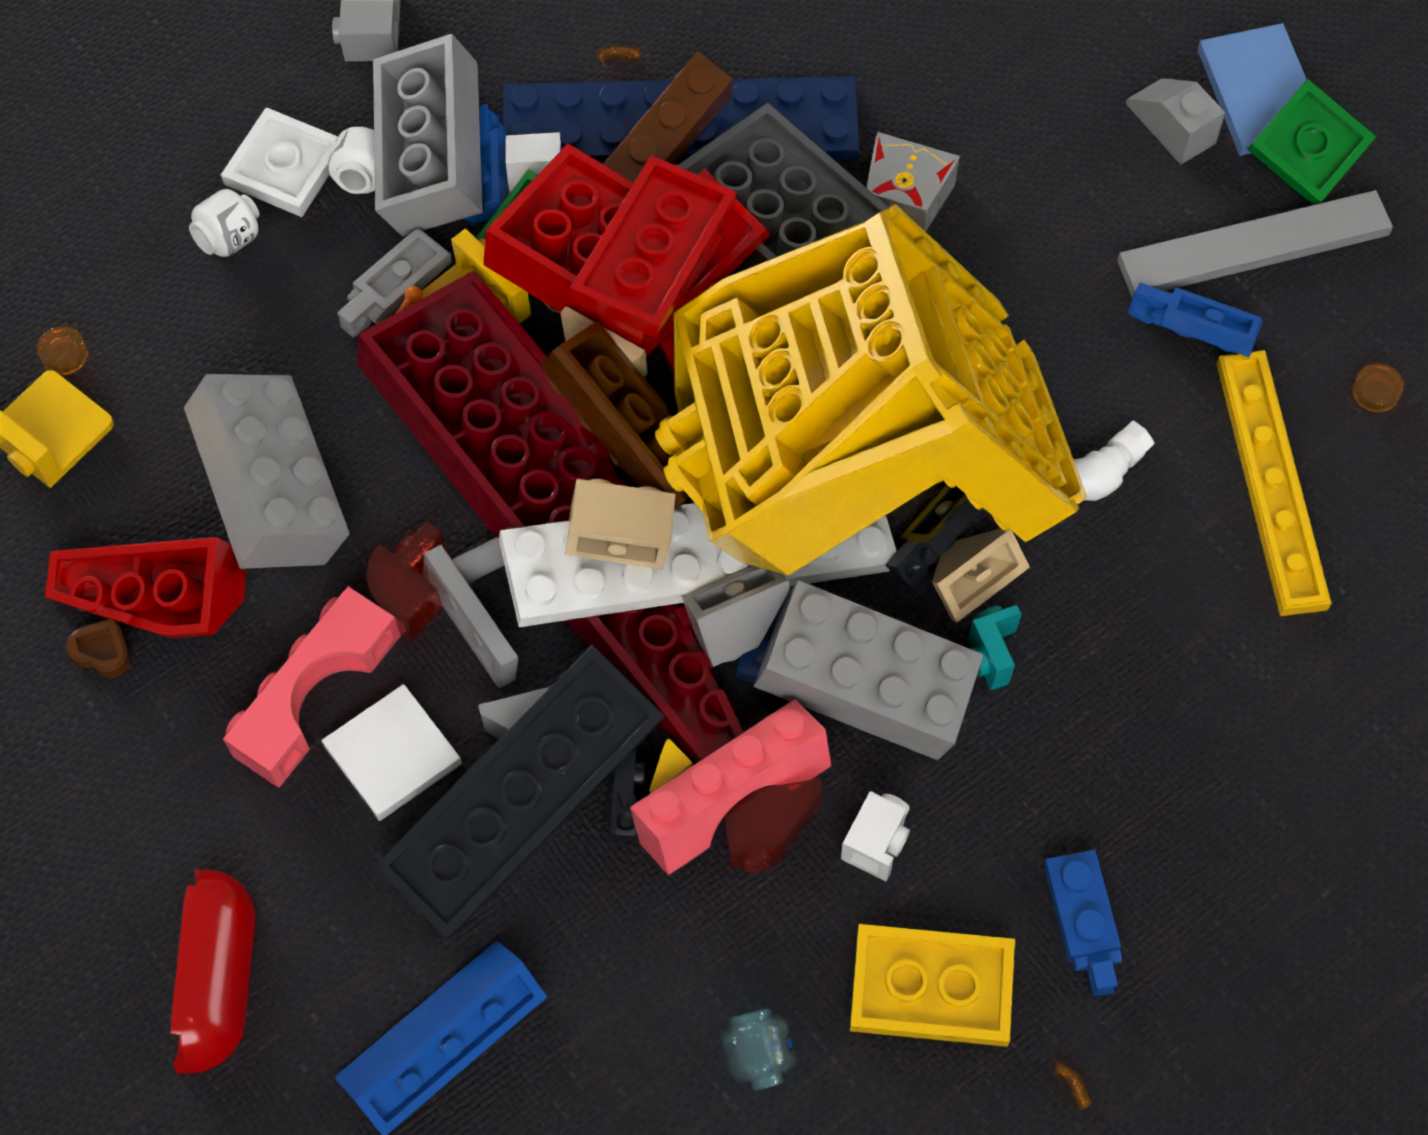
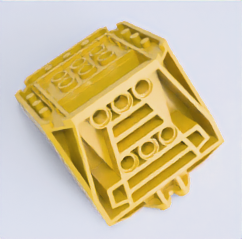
[655,204,1087,576]

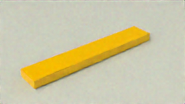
[1216,350,1331,616]

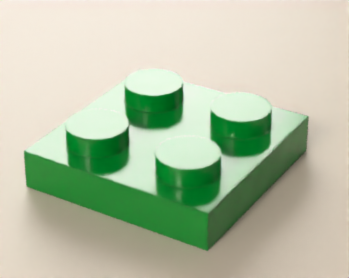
[1247,79,1376,205]

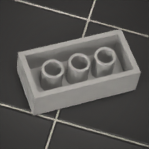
[373,34,483,237]
[184,374,350,569]
[753,580,983,760]

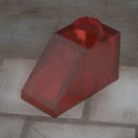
[722,778,823,872]

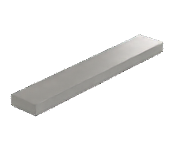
[1117,190,1393,298]

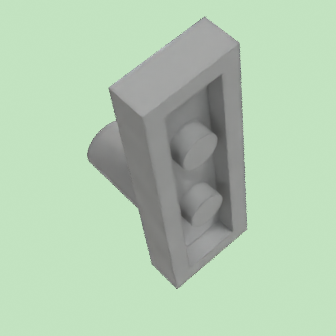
[423,537,518,688]

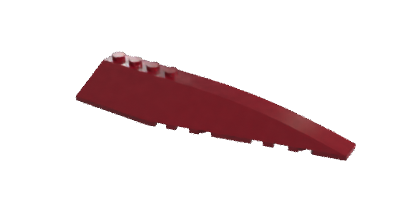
[357,270,744,763]

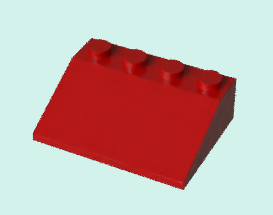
[483,143,723,352]

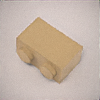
[565,479,676,569]

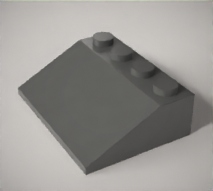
[677,103,889,272]

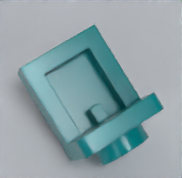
[967,605,1022,690]

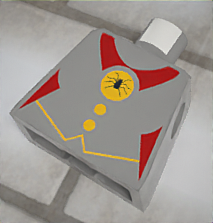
[867,132,960,232]

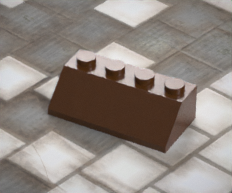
[540,321,689,509]

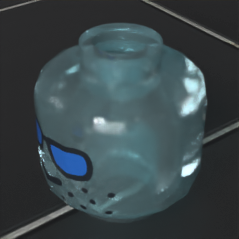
[721,1008,797,1090]

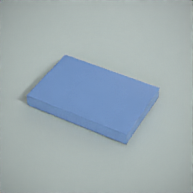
[1197,23,1307,156]

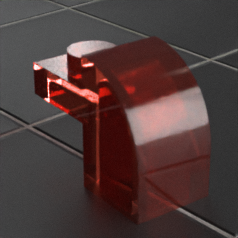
[367,521,447,643]

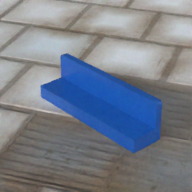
[335,941,547,1135]

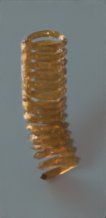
[596,45,640,63]
[1054,1061,1092,1110]

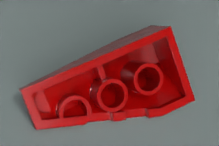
[45,537,247,638]

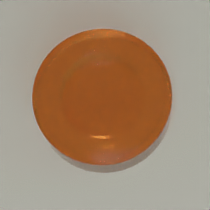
[37,326,88,375]
[1353,363,1404,412]

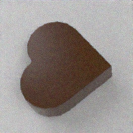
[66,618,131,678]

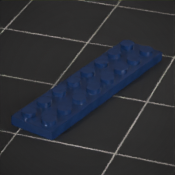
[502,76,859,164]

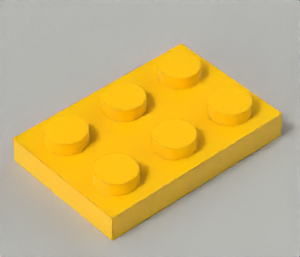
[850,924,1015,1047]

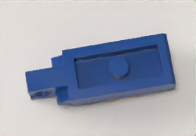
[463,104,509,226]
[1128,283,1263,357]
[1043,850,1122,997]

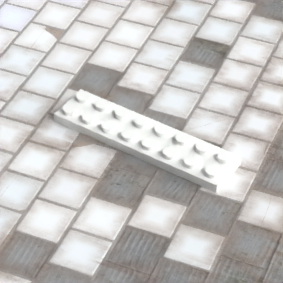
[499,503,897,627]

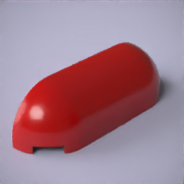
[171,869,256,1074]

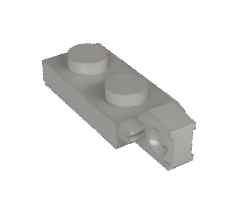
[337,228,452,338]

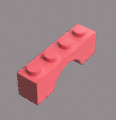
[223,587,401,788]
[630,699,832,875]

